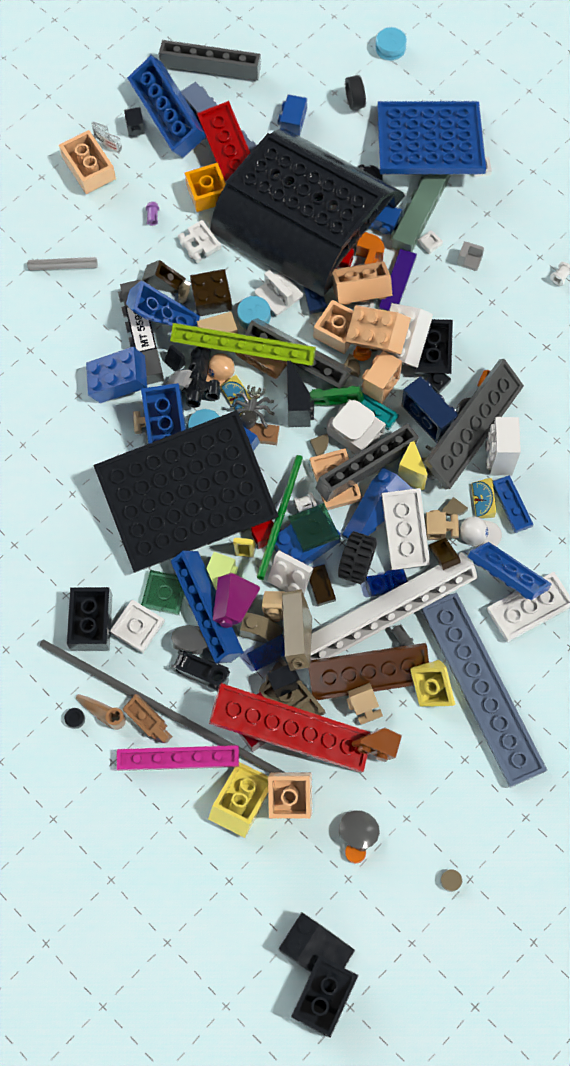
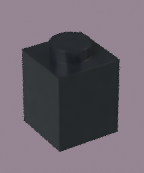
[124,107,145,137]
[267,664,300,698]

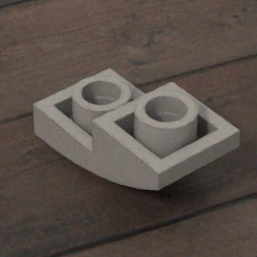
[165,370,192,391]

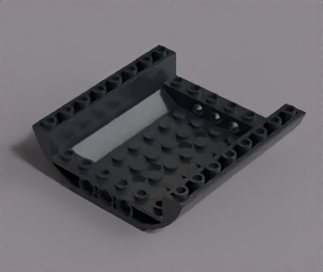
[210,129,405,297]

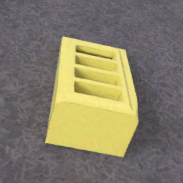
[233,538,256,557]

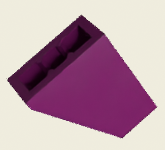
[213,573,260,628]

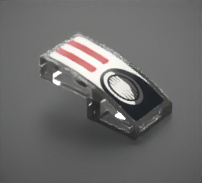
[91,121,122,153]

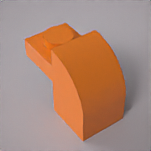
[356,232,384,264]

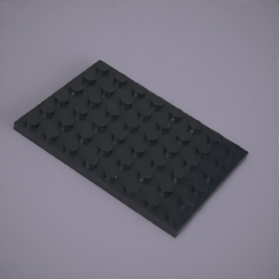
[93,410,279,573]

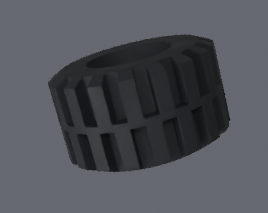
[338,531,377,585]

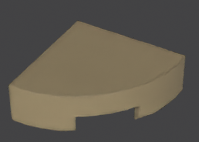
[178,281,191,304]
[344,353,360,378]
[310,434,329,456]
[441,497,468,516]

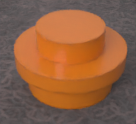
[353,346,371,361]

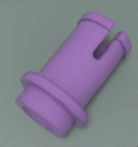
[146,202,159,226]

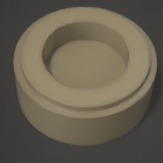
[441,869,462,892]

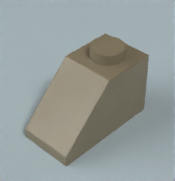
[240,612,284,647]

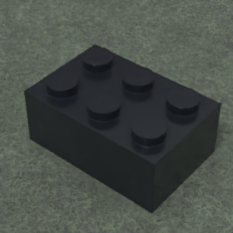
[67,587,113,651]

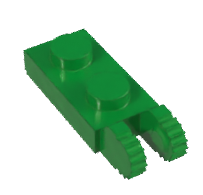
[309,386,363,406]

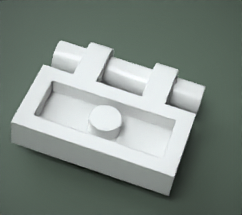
[178,220,222,263]

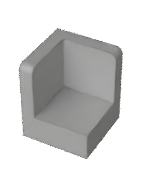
[457,241,484,271]

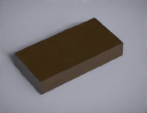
[429,538,461,570]
[309,564,336,607]

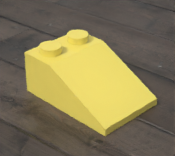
[208,762,268,838]

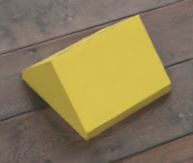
[398,441,428,490]
[410,660,455,706]

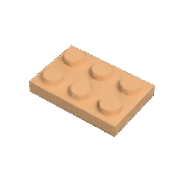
[310,448,362,511]

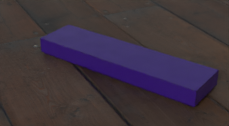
[379,249,417,311]

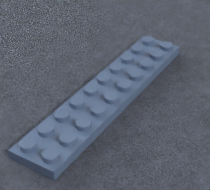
[421,592,547,788]

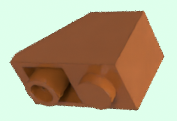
[352,728,402,762]

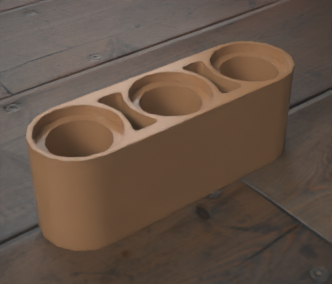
[235,353,287,379]

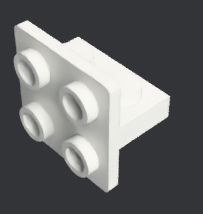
[254,270,303,316]

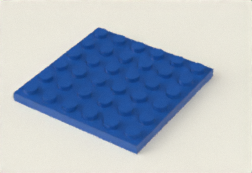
[377,101,486,175]

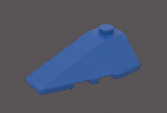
[126,280,200,327]
[342,468,413,538]

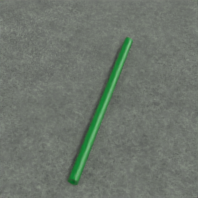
[257,455,303,580]

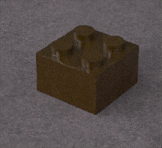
[190,269,233,316]

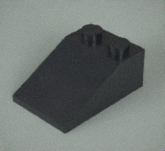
[414,319,453,374]
[287,361,314,427]
[278,912,355,973]
[291,955,359,1038]

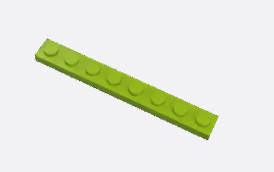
[170,323,316,366]

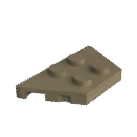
[258,655,326,716]

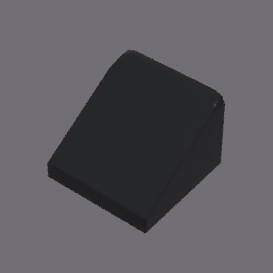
[164,345,186,372]

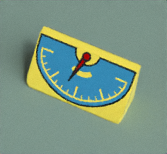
[220,375,251,416]
[471,478,496,518]

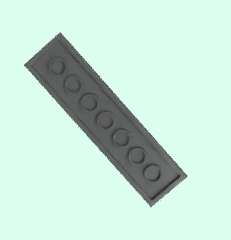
[424,358,524,490]

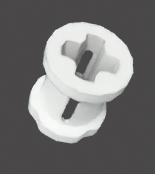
[550,262,570,286]
[293,492,317,514]

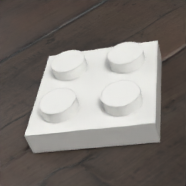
[267,551,313,594]
[110,600,165,653]

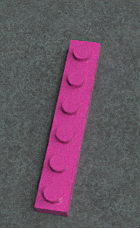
[117,745,239,771]

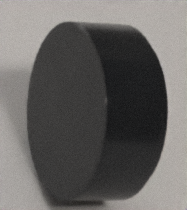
[64,708,85,729]

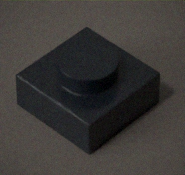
[426,374,451,393]

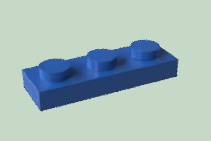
[492,475,534,533]

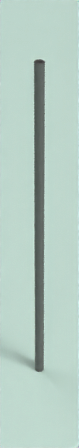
[40,639,284,773]

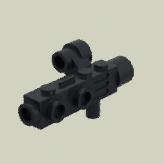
[181,346,221,408]

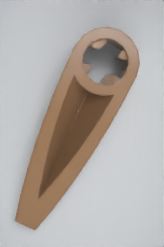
[76,694,126,730]

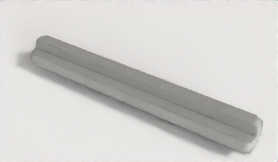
[27,257,98,270]

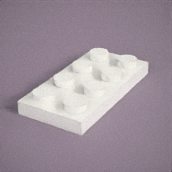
[381,488,430,570]
[487,572,570,642]

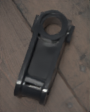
[170,650,230,691]

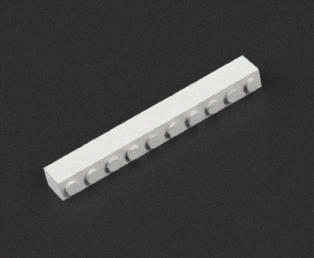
[306,552,478,670]

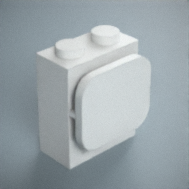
[326,400,386,455]

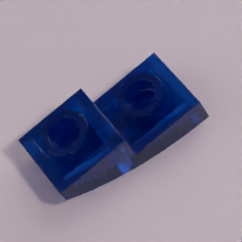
[364,569,408,597]
[246,634,285,671]

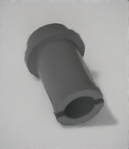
[391,624,414,647]

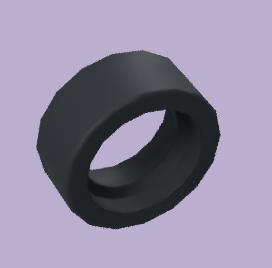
[345,75,366,110]

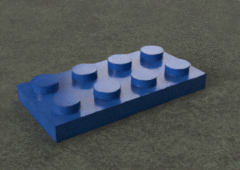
[468,542,552,601]

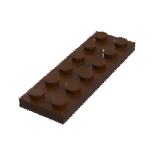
[308,643,429,700]

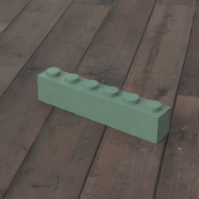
[390,174,452,252]

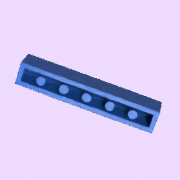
[171,551,244,664]

